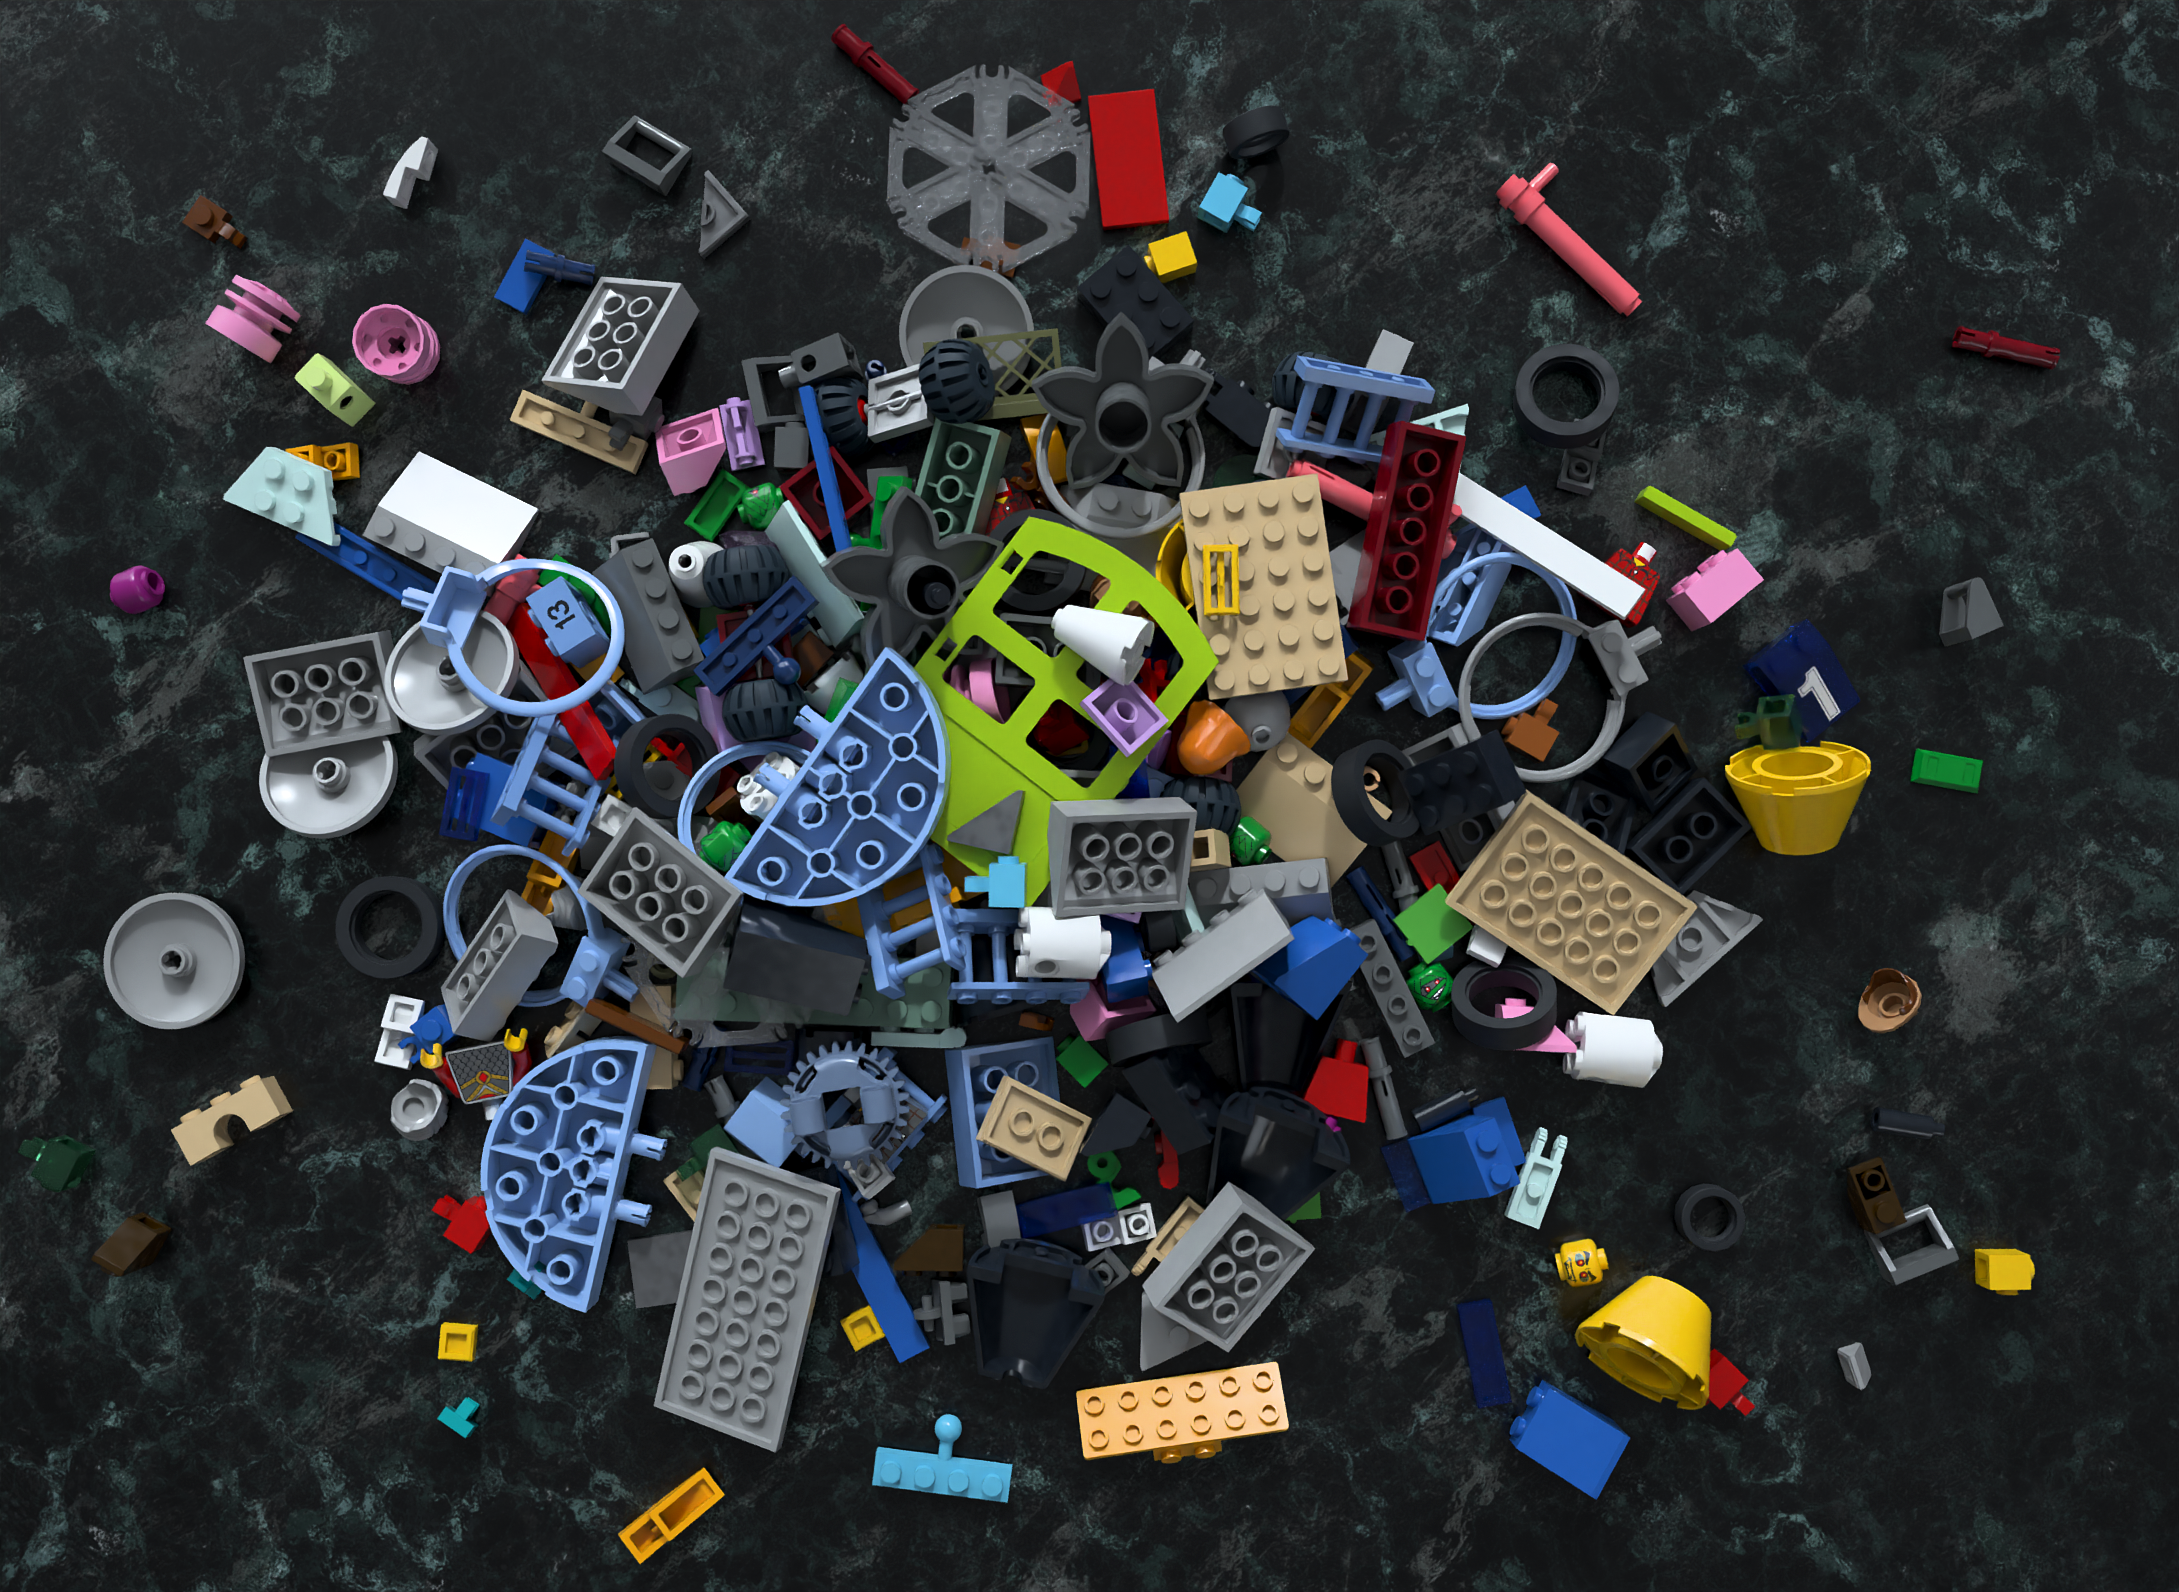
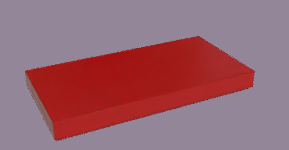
[1088,89,1169,230]

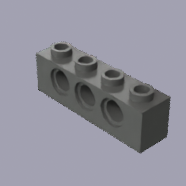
[1348,919,1435,1058]

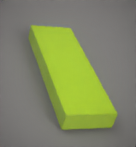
[1634,486,1737,551]

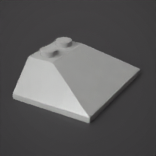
[1043,483,1182,591]

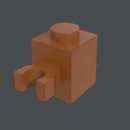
[1501,699,1560,764]

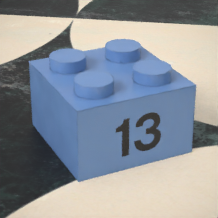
[526,576,611,668]

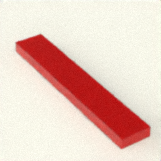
[506,603,616,781]

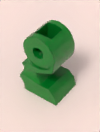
[1087,1150,1141,1213]

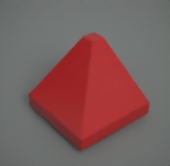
[1041,61,1081,109]

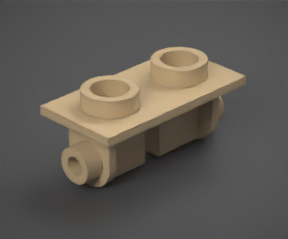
[544,1001,602,1059]

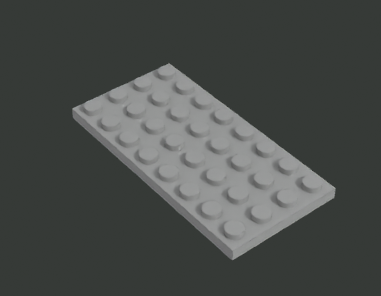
[654,1147,841,1453]

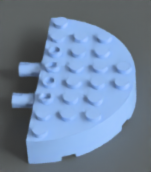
[724,647,951,906]
[480,1036,667,1313]

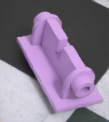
[719,397,765,471]

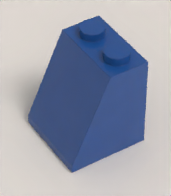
[451,752,567,849]
[1251,915,1368,1020]
[1407,1114,1521,1204]
[1509,1380,1630,1500]

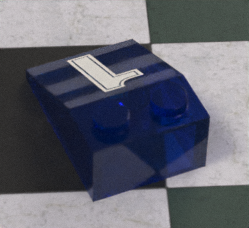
[1743,619,1861,743]

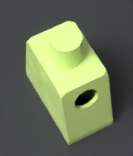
[294,353,376,427]

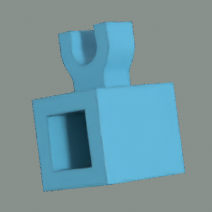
[1198,172,1262,233]
[964,856,1027,908]

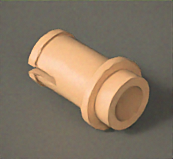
[1363,766,1380,792]

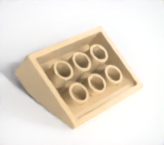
[1236,732,1392,888]

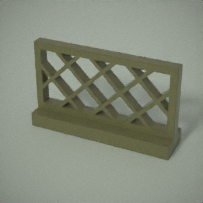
[923,328,1062,423]

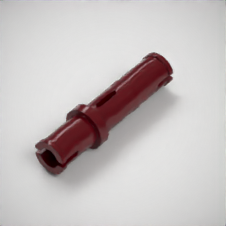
[831,24,919,107]
[1952,326,2060,370]

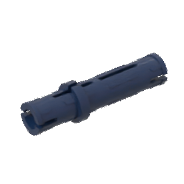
[1345,865,1416,962]

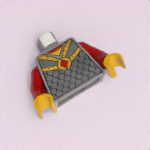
[420,1028,532,1120]

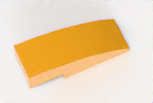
[1288,651,1375,749]
[521,822,580,916]
[618,1467,725,1564]

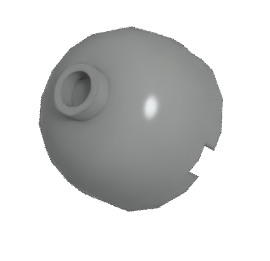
[1222,691,1291,752]

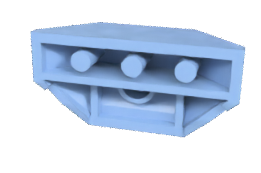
[1428,524,1513,647]

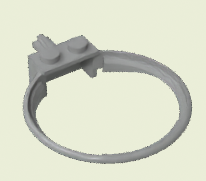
[1036,349,1207,540]
[1458,613,1662,783]

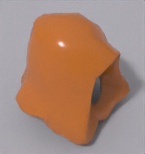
[1177,700,1251,775]

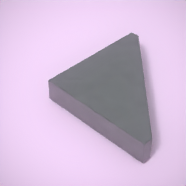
[699,170,750,259]
[947,790,1025,855]

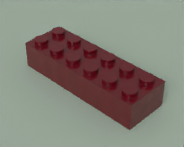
[1346,421,1466,641]

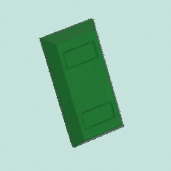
[684,468,750,542]
[1910,749,1983,794]

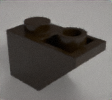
[1847,1157,1907,1234]
[91,1212,172,1277]
[894,1224,965,1277]

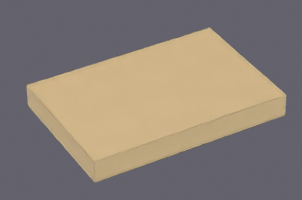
[976,1076,1092,1181]

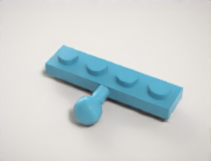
[872,1414,1012,1503]

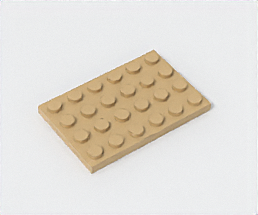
[1179,473,1348,701]
[1445,790,1698,1016]

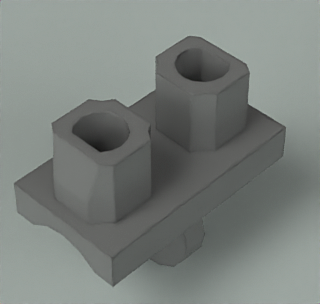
[913,1277,971,1345]

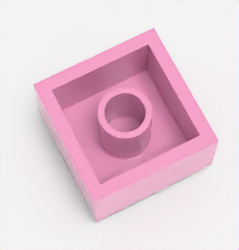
[1666,548,1764,631]

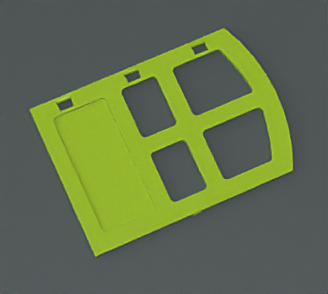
[914,516,1219,907]

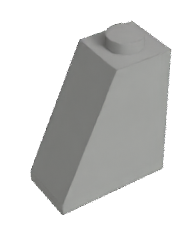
[1340,329,1414,435]

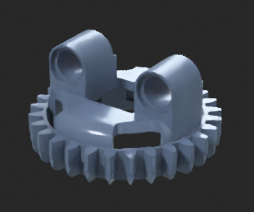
[780,1041,910,1171]

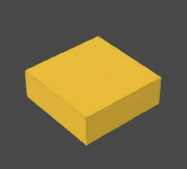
[840,1304,885,1352]
[438,1322,478,1362]

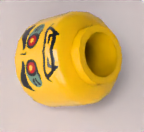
[1555,1239,1609,1287]

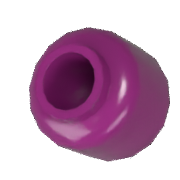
[110,565,165,615]

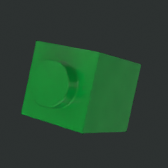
[1056,1033,1109,1088]

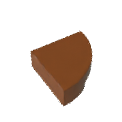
[1019,1010,1055,1031]

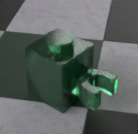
[1735,694,1803,750]
[675,1123,739,1182]
[18,1135,96,1192]

